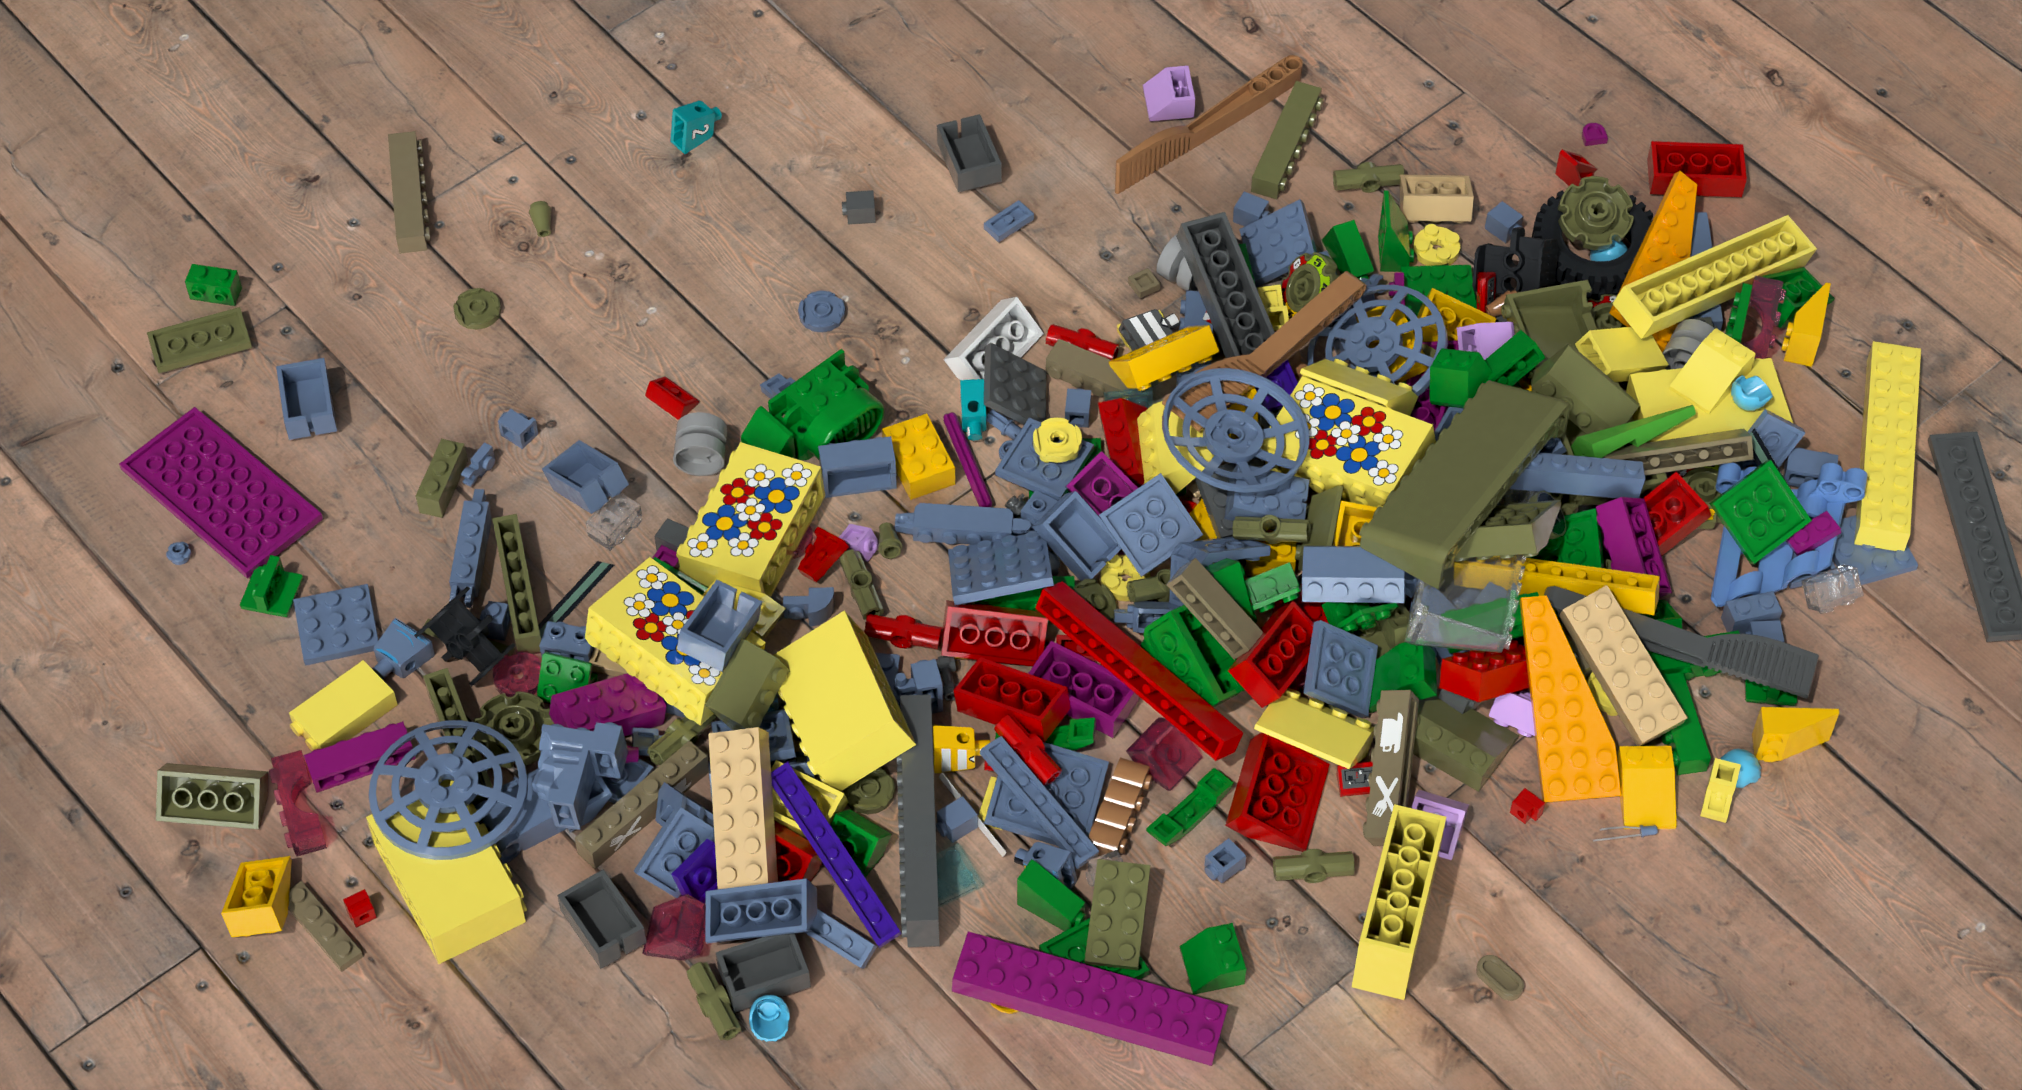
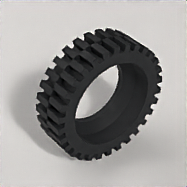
[1532,190,1653,300]

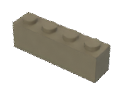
[1046,339,1141,403]
[1166,558,1263,660]

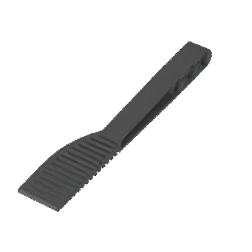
[1544,586,1819,698]

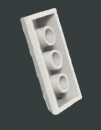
[944,297,1044,380]

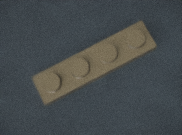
[288,881,363,972]

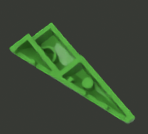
[1571,405,1696,458]

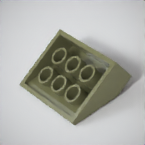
[1454,500,1561,562]
[1413,689,1519,792]

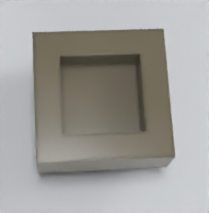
[1128,268,1160,298]

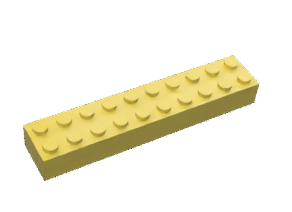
[1612,215,1817,339]
[1854,341,1921,551]

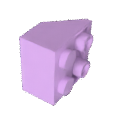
[1143,66,1195,121]
[1457,322,1514,360]

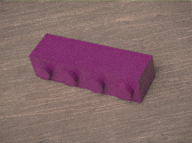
[304,721,416,793]

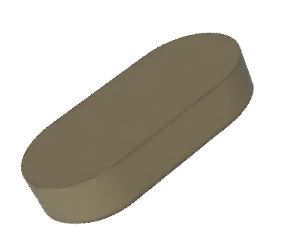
[1476,955,1524,1001]

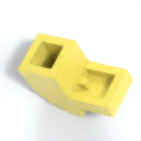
[1257,285,1289,332]
[1700,758,1741,823]

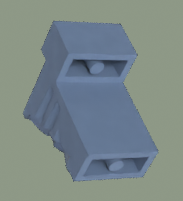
[531,722,628,830]

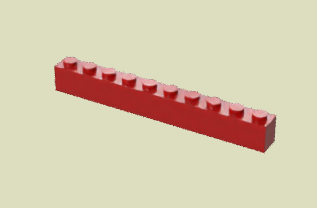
[1035,581,1244,761]

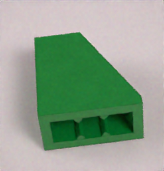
[1322,220,1374,280]
[1017,859,1087,931]

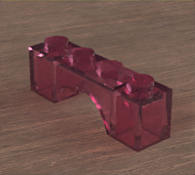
[1740,276,1786,359]
[268,750,327,857]

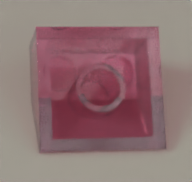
[1126,718,1203,791]
[642,894,706,961]

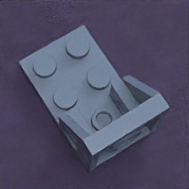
[1169,537,1270,606]
[634,782,715,899]

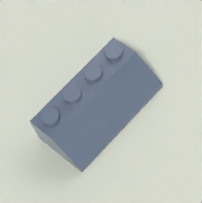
[1302,546,1406,603]
[705,879,817,943]

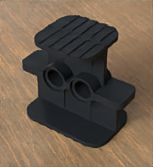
[1472,227,1559,294]
[414,586,516,687]

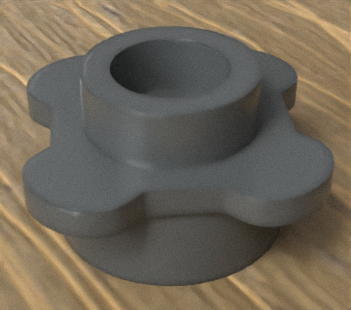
[1005,493,1026,518]

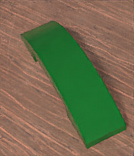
[995,717,1096,750]
[1146,768,1234,846]

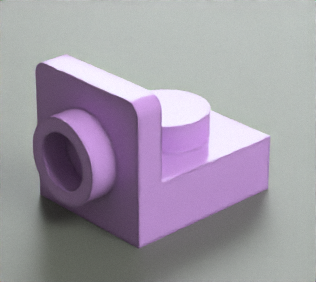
[839,524,879,562]

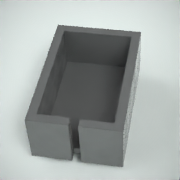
[937,114,1002,192]
[557,869,647,969]
[716,933,811,1013]

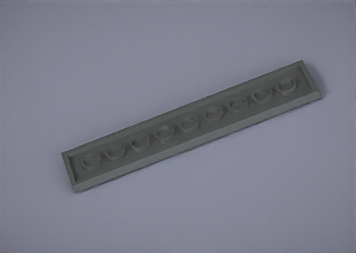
[1928,432,2022,642]

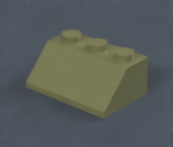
[1295,486,1343,571]
[705,639,790,730]

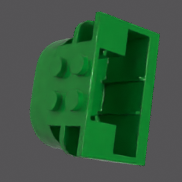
[768,349,885,460]
[1140,605,1245,708]

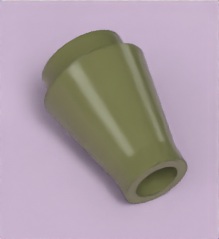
[528,201,551,237]
[878,522,903,559]

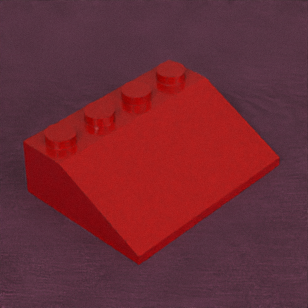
[1225,732,1330,852]

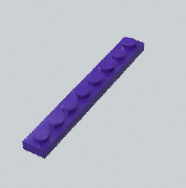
[771,762,902,949]

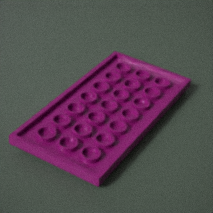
[119,407,323,579]

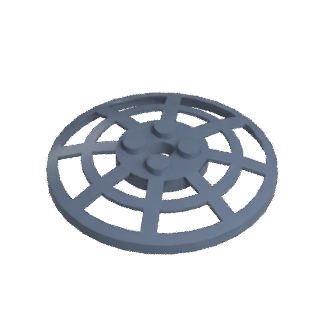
[1307,285,1448,396]
[1162,368,1309,493]
[369,720,528,860]

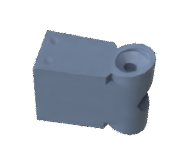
[475,773,567,864]

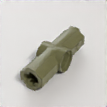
[1333,162,1404,193]
[1232,515,1311,544]
[839,549,884,620]
[1126,569,1170,602]
[647,714,716,765]
[1273,849,1355,883]
[686,962,741,1040]

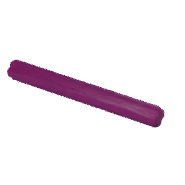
[943,412,992,507]

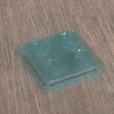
[936,843,983,908]

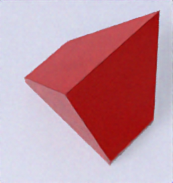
[1555,149,1597,186]

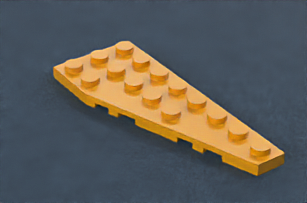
[1609,171,1697,353]
[1520,595,1621,803]

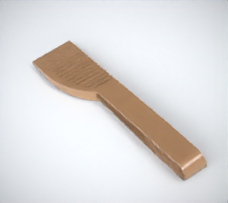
[1115,55,1303,194]
[1162,271,1367,432]

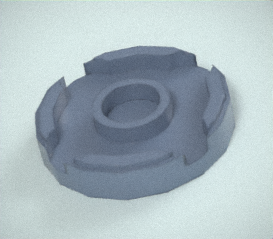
[798,291,845,332]

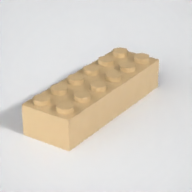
[1559,585,1687,746]
[708,727,778,889]

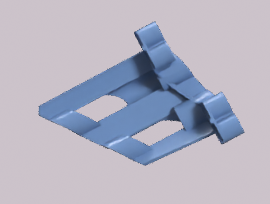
[1711,462,1868,607]

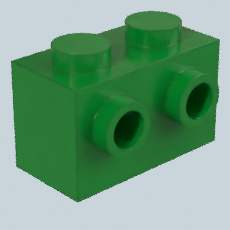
[185,264,242,306]

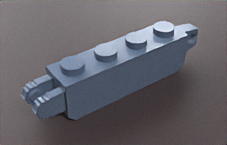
[449,489,491,608]
[895,503,1032,545]
[1114,601,1254,633]

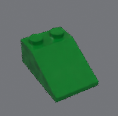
[1378,190,1414,272]
[1750,267,1835,328]
[1369,637,1437,713]

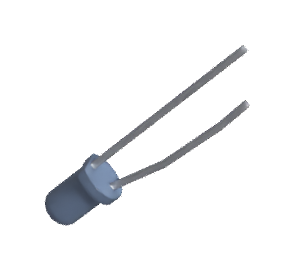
[1593,825,1658,842]

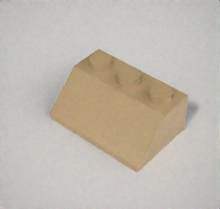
[1400,175,1474,223]

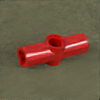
[1046,324,1119,360]
[864,614,943,650]
[994,714,1062,786]

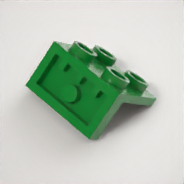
[1322,602,1398,633]

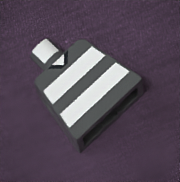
[1118,309,1180,351]

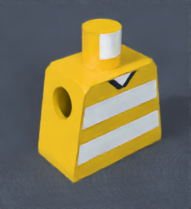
[933,726,990,773]

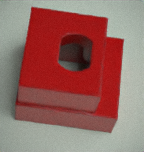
[1510,788,1545,824]
[343,889,377,928]

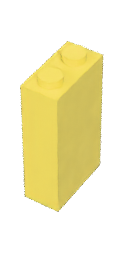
[1575,327,1669,382]
[289,660,398,751]

